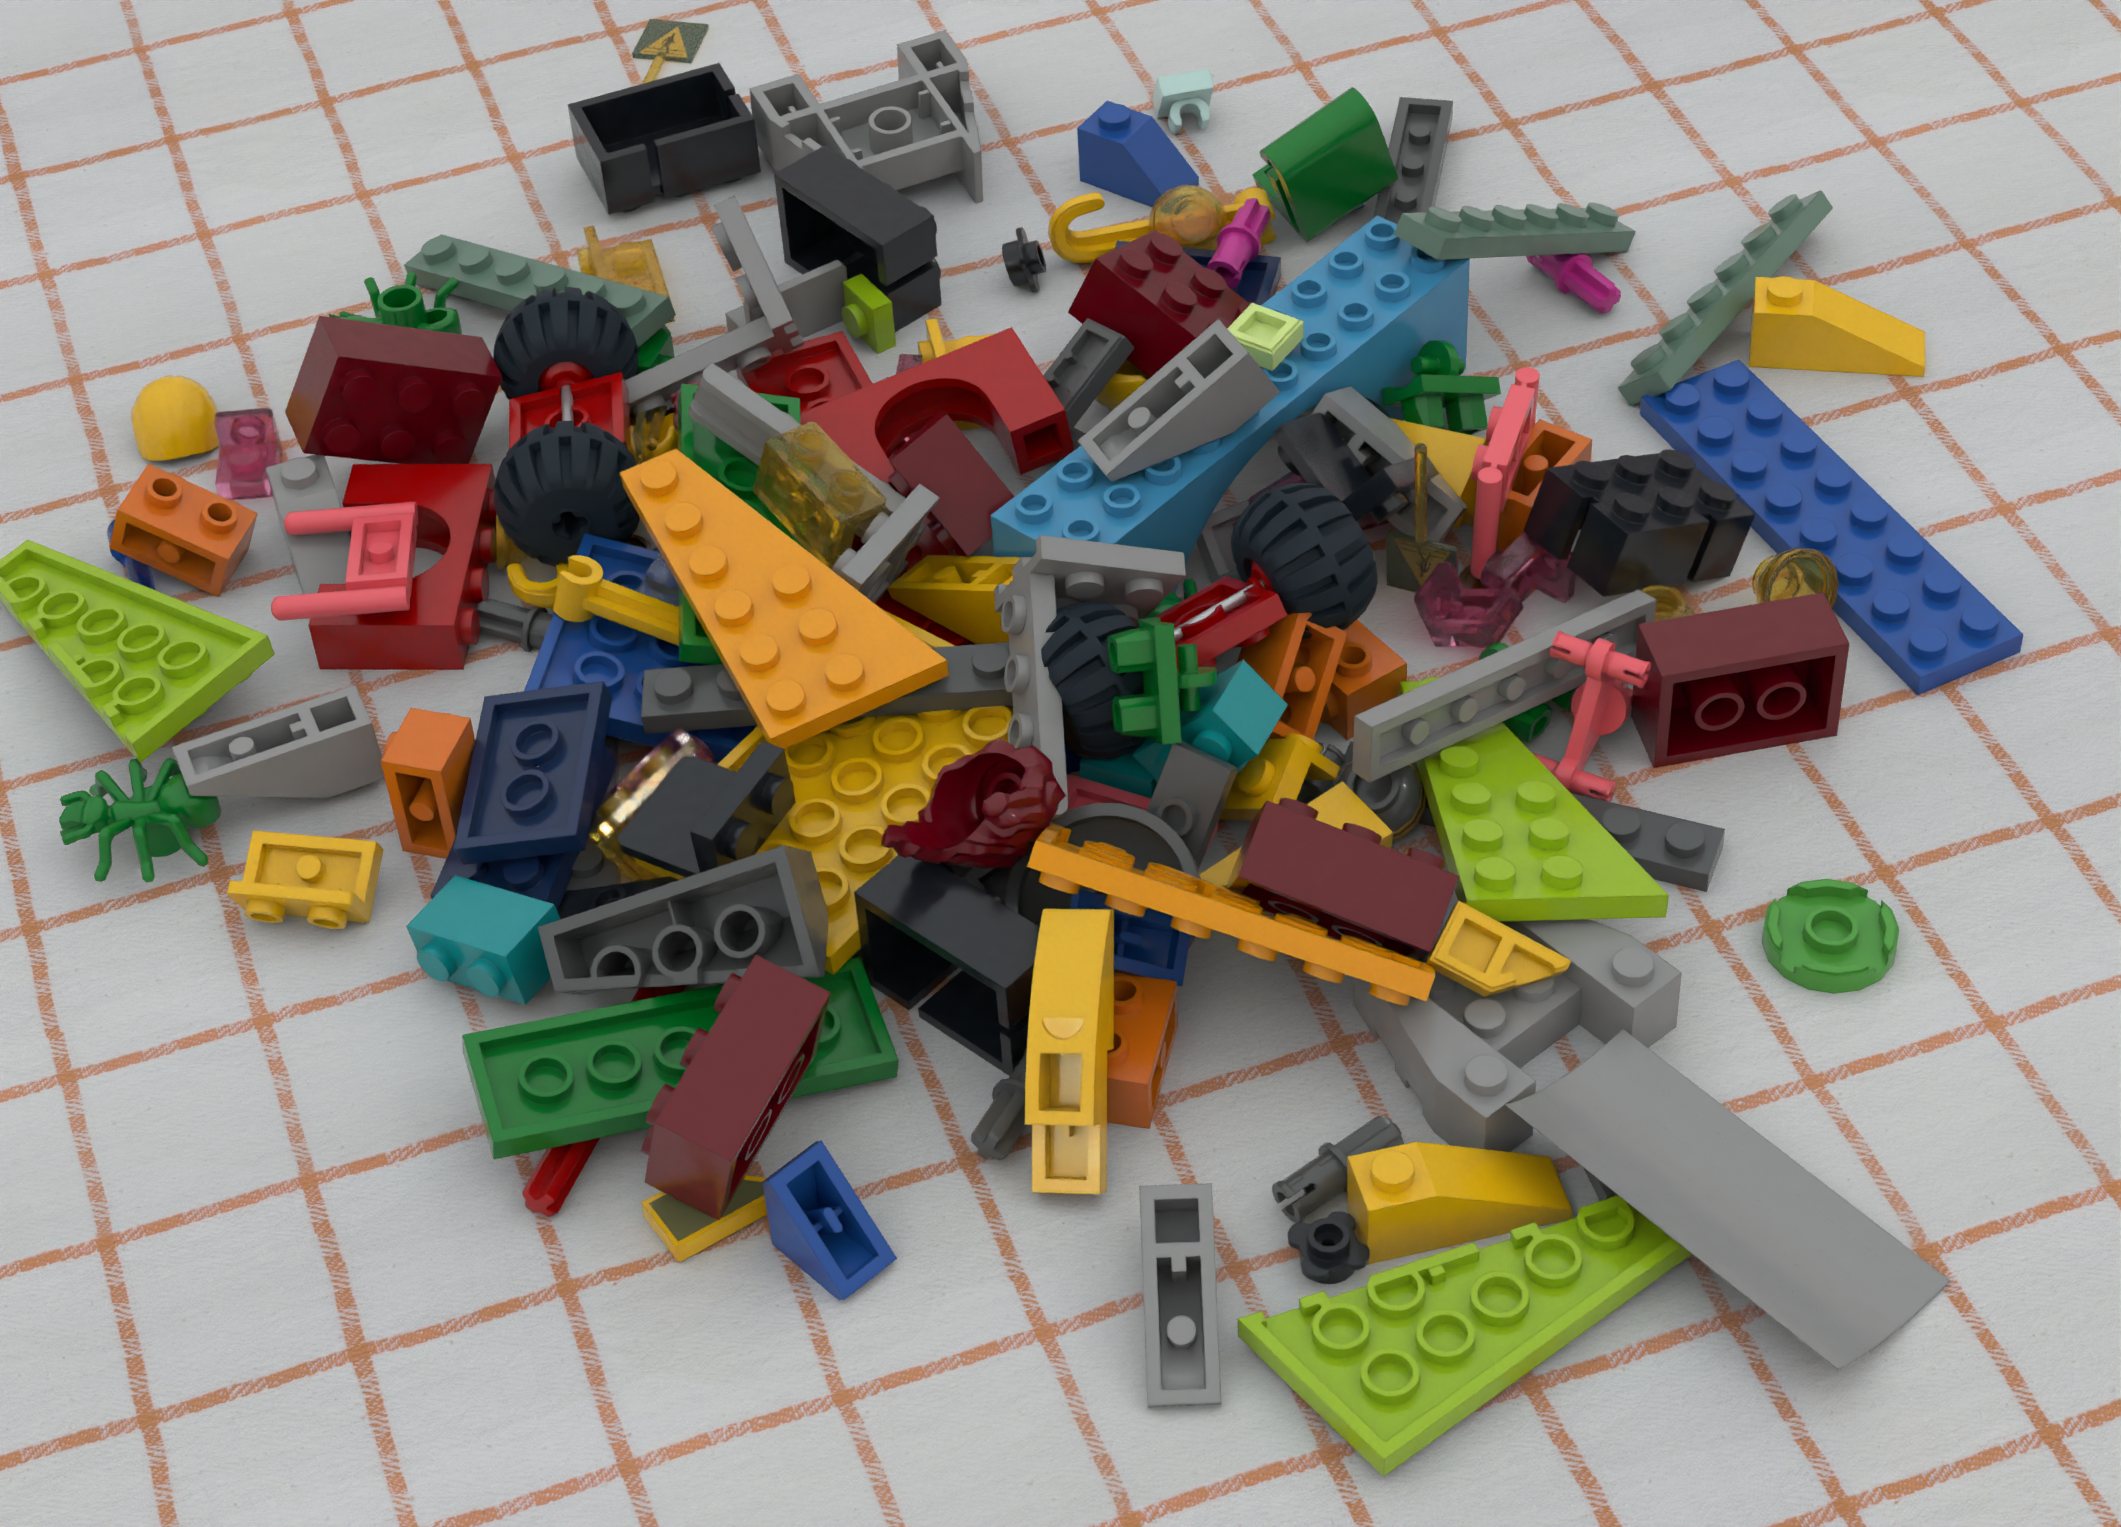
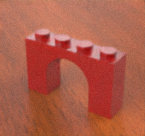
[800,327,1074,543]
[308,464,497,670]

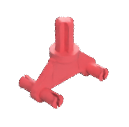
[1532,631,1651,802]

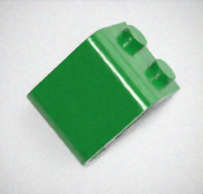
[1252,87,1398,242]

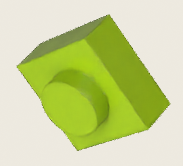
[841,274,896,354]

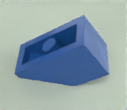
[1077,101,1199,214]

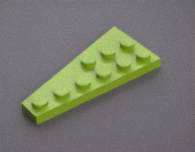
[0,539,275,763]
[1399,677,1669,922]
[1237,1195,1692,1477]

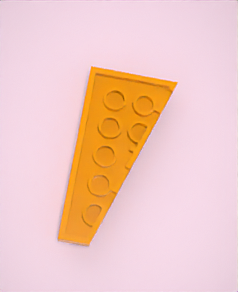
[620,449,949,749]
[1027,822,1435,1006]

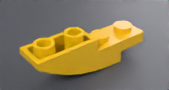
[1025,908,1114,1195]

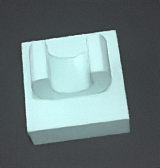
[1152,68,1214,134]

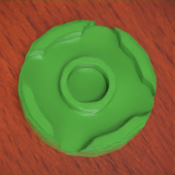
[1762,879,1899,994]

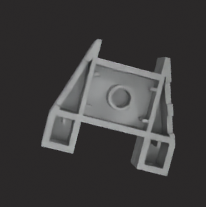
[749,30,983,204]
[1353,919,1682,1152]

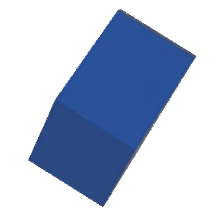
[1070,889,1191,986]
[762,1140,897,1300]

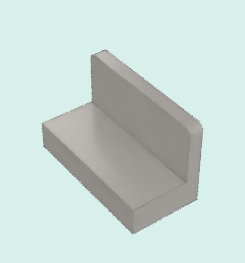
[725,260,848,339]

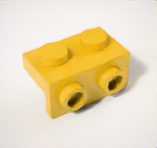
[1218,733,1340,820]
[227,830,384,929]

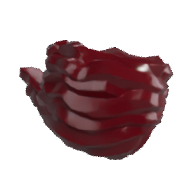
[881,738,1066,869]

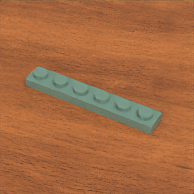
[1618,190,1833,406]
[1394,202,1636,260]
[404,234,676,348]

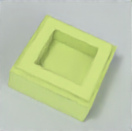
[1227,303,1304,371]

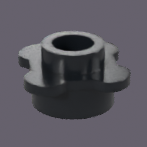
[1002,227,1046,293]
[1288,1211,1370,1284]

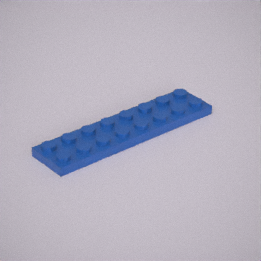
[1640,359,2023,696]

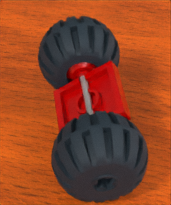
[493,287,640,567]
[1041,483,1378,760]

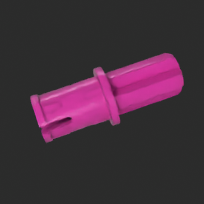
[1206,198,1271,289]
[1526,253,1621,313]

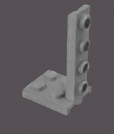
[625,195,804,421]
[689,362,940,604]
[994,535,1186,820]

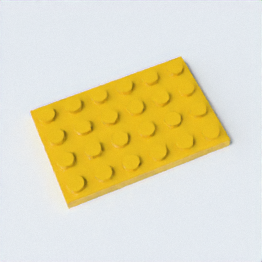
[635,609,1013,975]

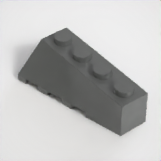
[538,845,829,995]

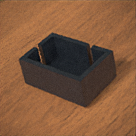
[567,63,761,215]
[774,145,942,332]
[1523,449,1756,597]
[854,856,1040,1076]

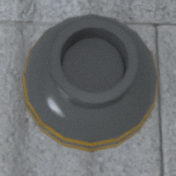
[1335,762,1426,841]

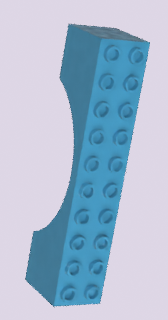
[990,215,1470,594]

